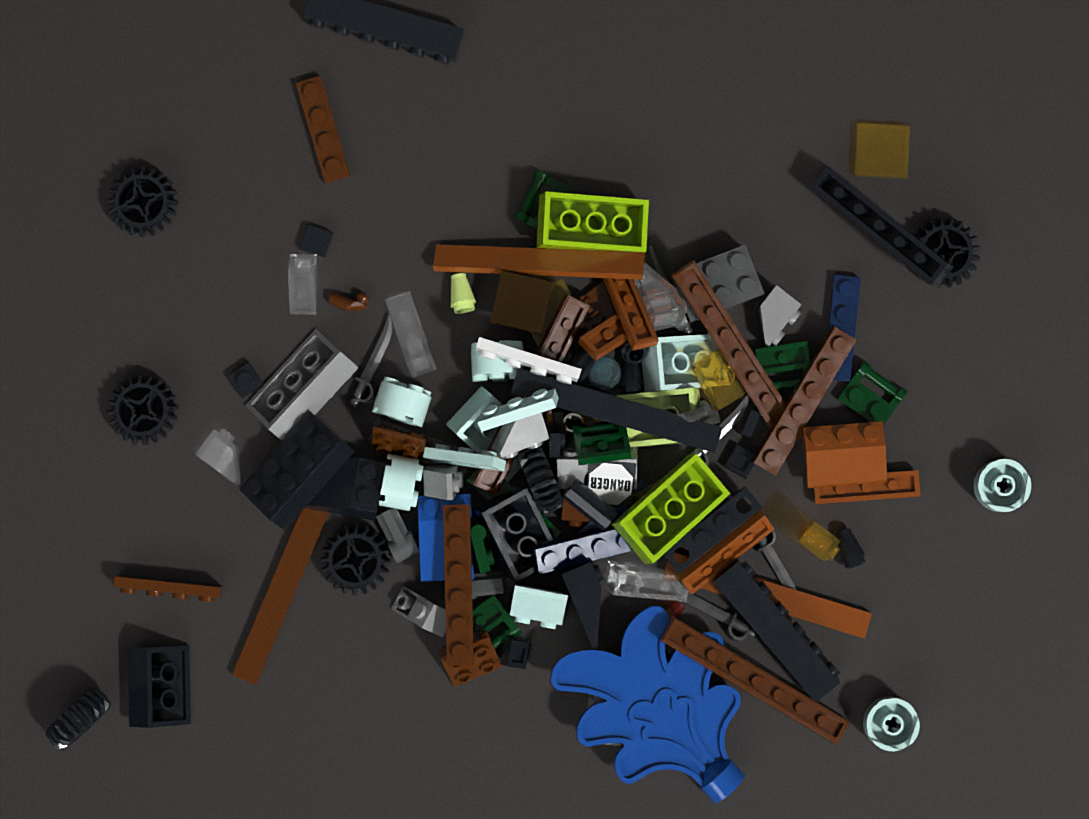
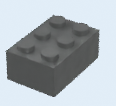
[670,245,765,324]

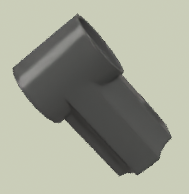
[376,508,420,563]
[472,571,504,599]

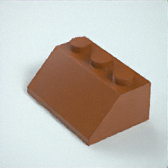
[802,421,887,488]

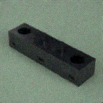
[663,486,762,574]

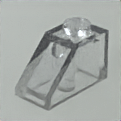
[288,254,318,315]
[195,429,243,486]

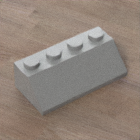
[245,329,358,441]

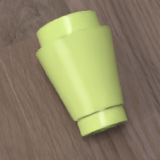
[451,273,476,314]

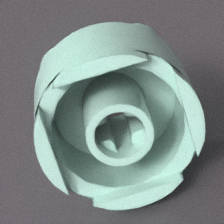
[471,340,524,382]
[372,377,432,427]
[378,454,424,511]
[974,459,1031,512]
[863,696,920,751]

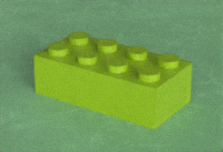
[536,192,649,253]
[612,453,730,564]

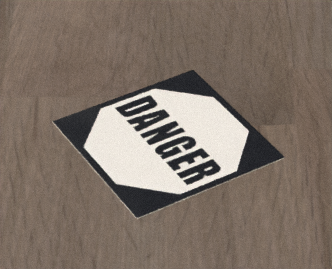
[586,461,636,508]

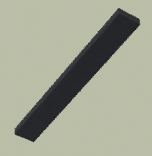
[511,368,723,453]

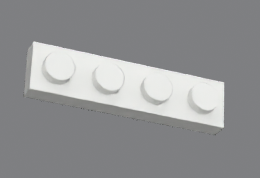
[475,337,582,384]

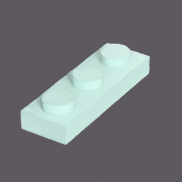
[478,389,559,431]
[423,444,506,472]

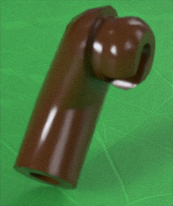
[329,292,370,311]

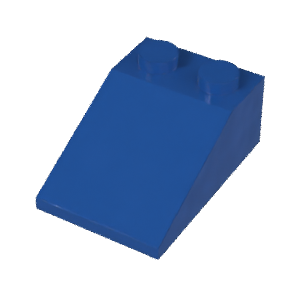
[418,494,474,582]

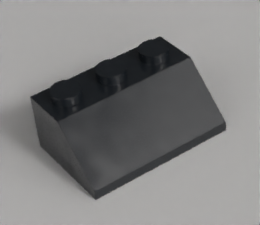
[473,487,554,582]
[128,645,191,728]

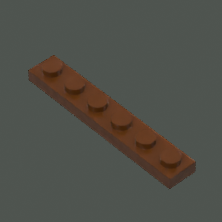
[751,326,857,476]
[443,505,474,666]

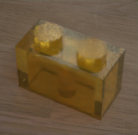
[794,521,840,562]

